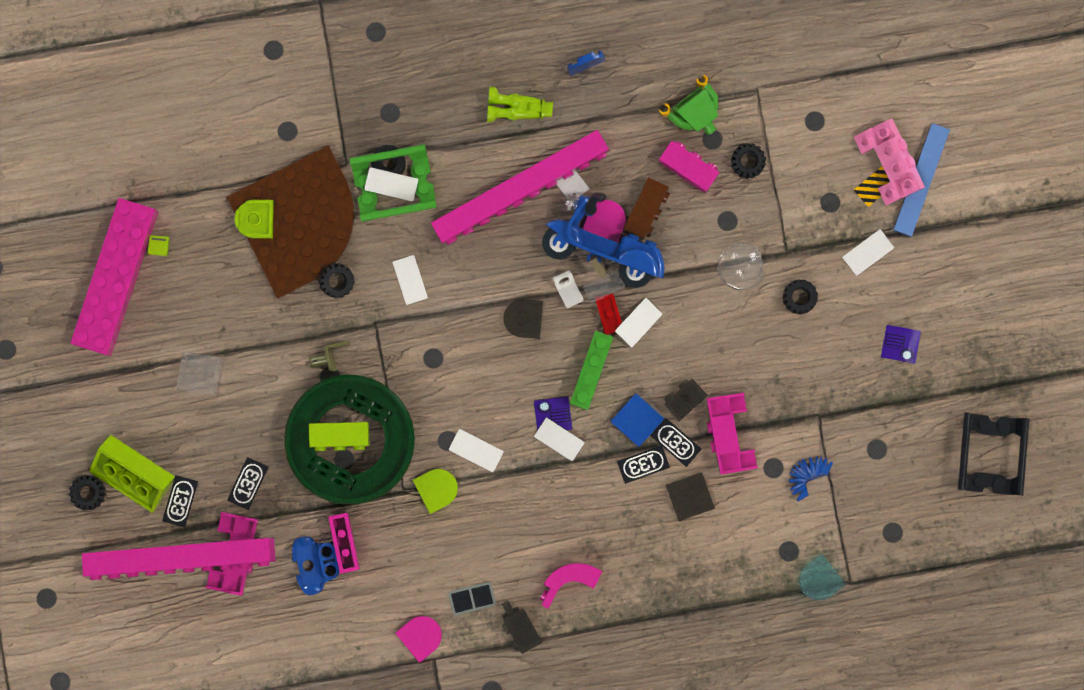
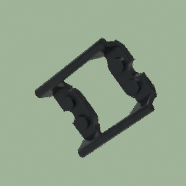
[958,412,1030,496]

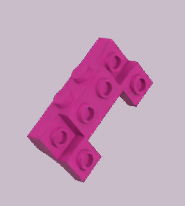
[706,393,758,475]
[206,512,259,596]

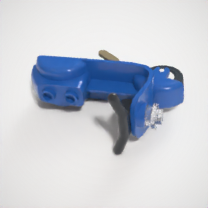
[542,192,665,288]

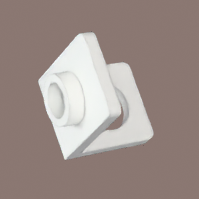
[553,271,584,308]

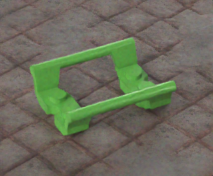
[349,144,437,222]

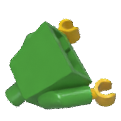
[659,75,718,135]

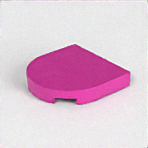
[583,200,626,243]
[395,616,442,663]

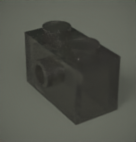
[663,379,708,422]

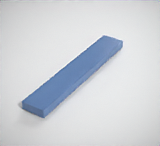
[893,123,950,237]

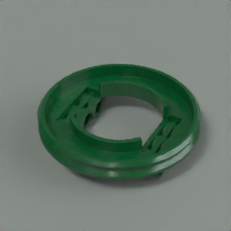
[284,375,415,505]

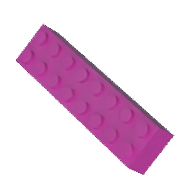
[70,198,159,357]

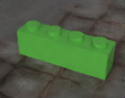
[570,331,613,411]

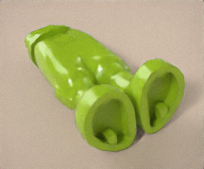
[487,86,553,122]

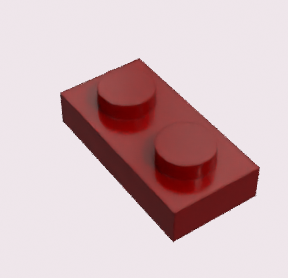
[595,293,622,335]

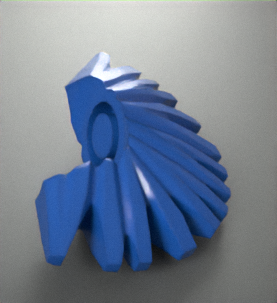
[789,457,833,502]

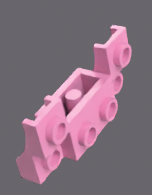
[854,119,925,206]

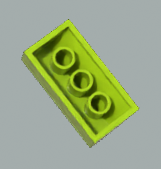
[89,435,175,513]

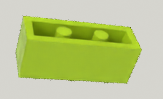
[309,422,370,451]

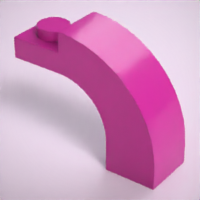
[540,563,603,609]

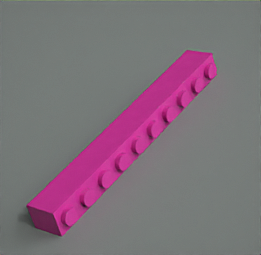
[431,130,609,245]
[82,538,276,580]

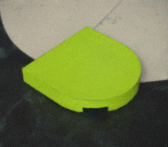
[234,200,274,239]
[413,469,458,514]

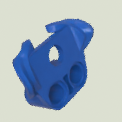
[292,536,339,596]

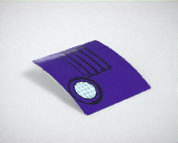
[881,325,921,364]
[534,397,572,431]

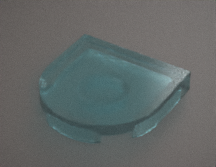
[799,554,846,600]

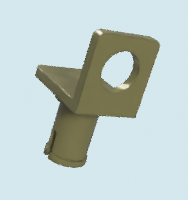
[309,341,350,372]

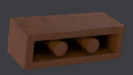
[623,177,670,241]

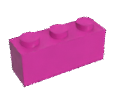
[658,141,719,194]
[328,513,360,574]

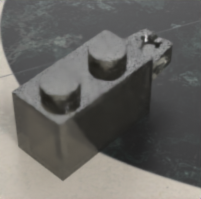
[501,600,542,654]

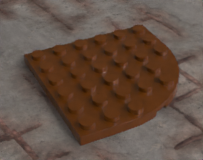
[227,145,354,299]

